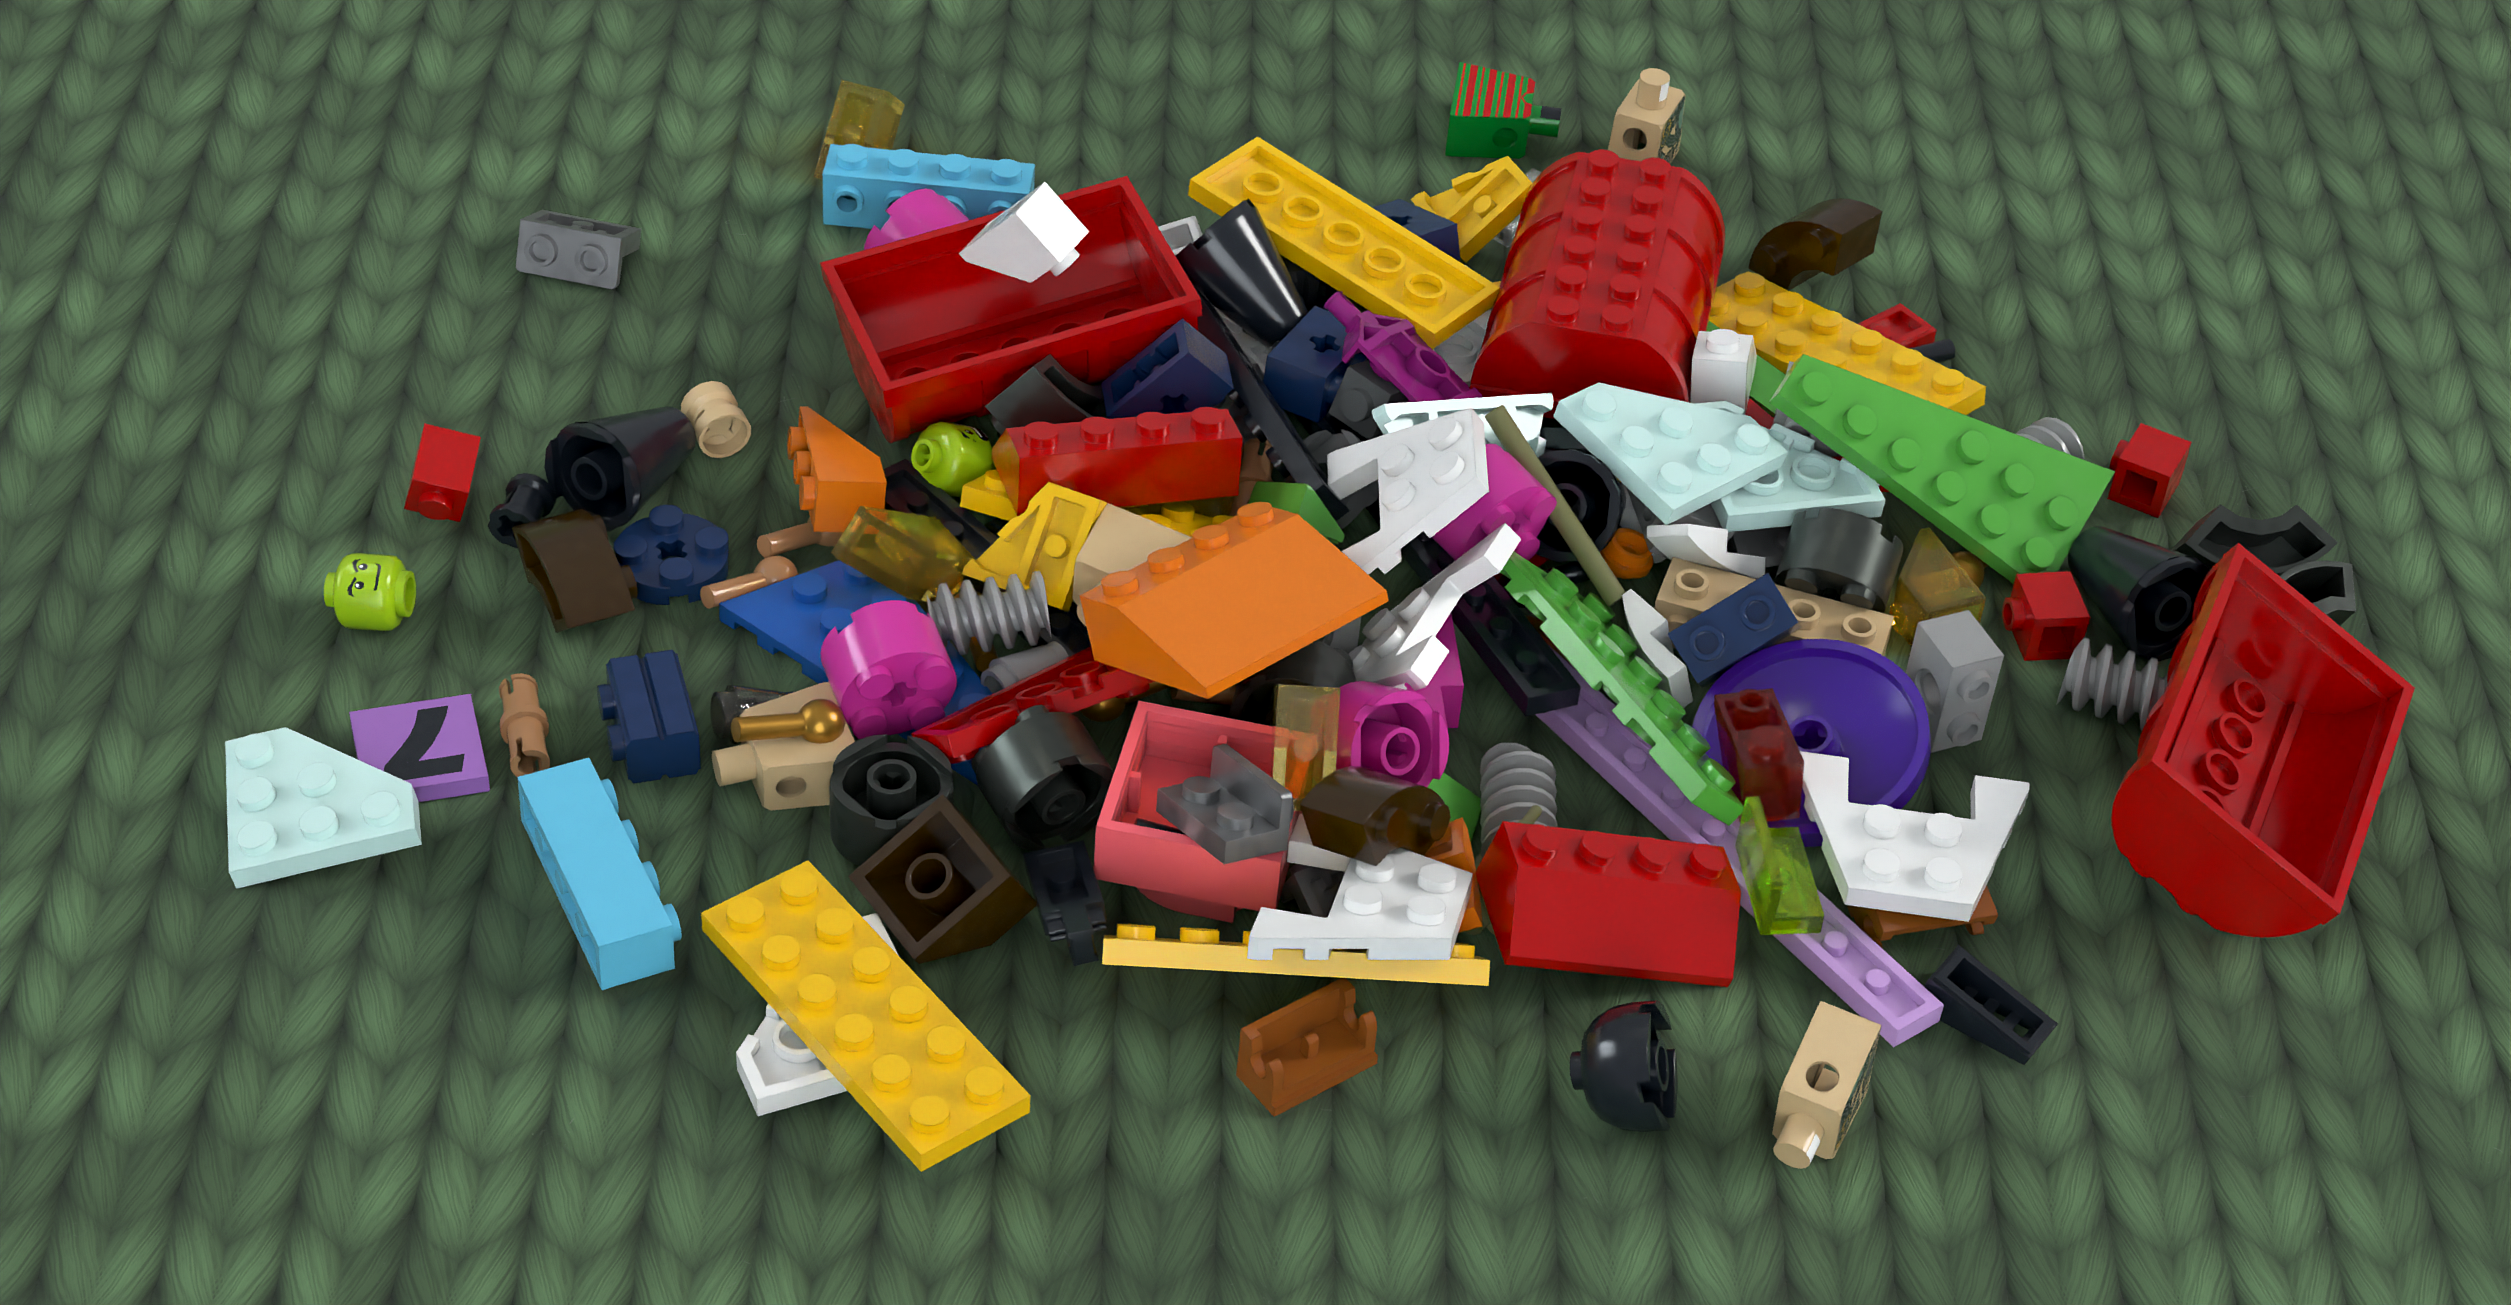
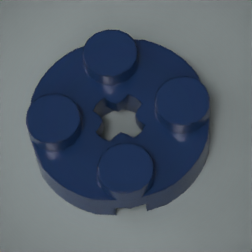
[613,505,729,605]

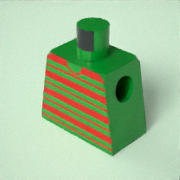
[1445,62,1562,159]

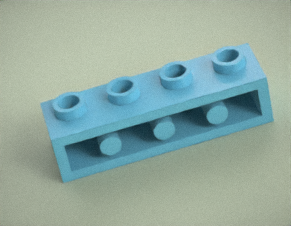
[822,144,1035,230]
[518,758,682,990]

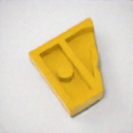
[1410,156,1532,263]
[962,482,1107,612]

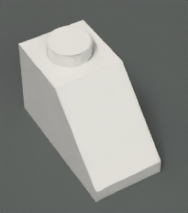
[959,182,1089,283]
[1690,329,1757,415]

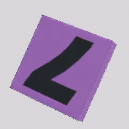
[349,694,490,802]

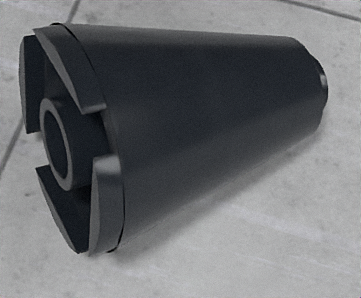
[1176,198,1308,349]
[544,406,696,532]
[1536,449,1626,562]
[2068,526,2211,662]

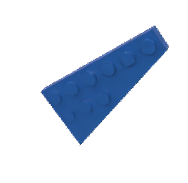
[719,548,993,785]

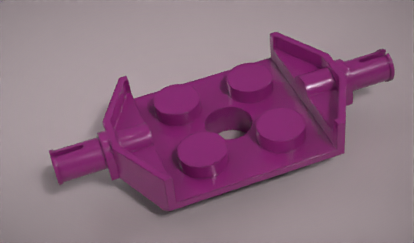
[1324,291,1483,402]

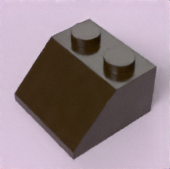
[848,794,1037,964]

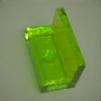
[1735,797,1824,935]

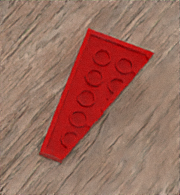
[911,646,1155,764]

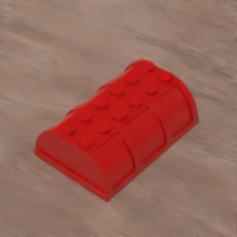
[1469,149,1725,419]
[820,176,1203,443]
[2111,543,2415,937]

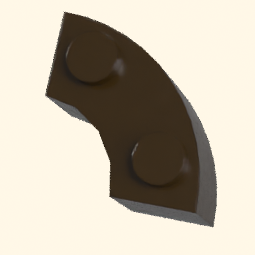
[1748,198,1882,291]
[512,509,638,633]
[1299,766,1451,866]

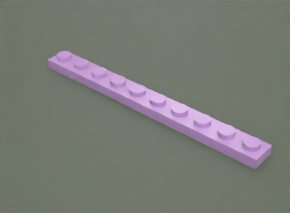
[1535,646,1944,1047]

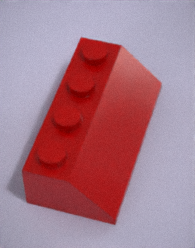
[992,407,1243,516]
[1475,821,1741,987]

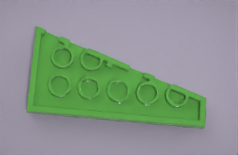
[1769,354,2115,584]
[1500,551,1745,826]

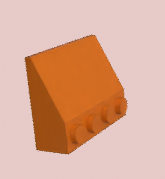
[1079,502,1389,699]

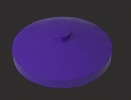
[1692,639,1931,847]

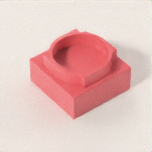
[1094,701,1317,923]

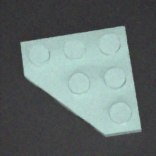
[1553,382,1788,525]
[1695,401,1886,532]
[225,727,422,889]

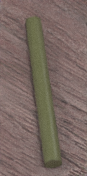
[1484,405,1625,607]

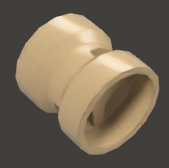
[681,381,751,458]

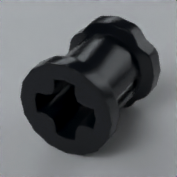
[488,473,556,548]

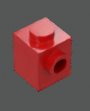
[404,423,481,522]
[2107,423,2192,518]
[2002,571,2090,661]

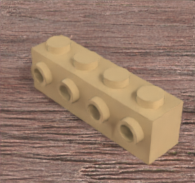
[1654,557,1894,656]

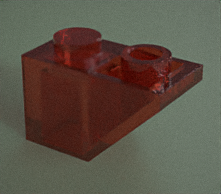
[1714,688,1804,825]

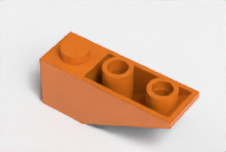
[787,406,887,533]

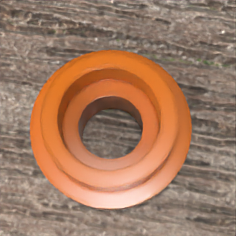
[1600,528,1654,579]

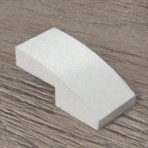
[1647,524,1766,579]
[1622,589,1693,708]

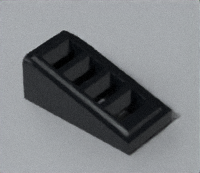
[1924,945,2058,1065]

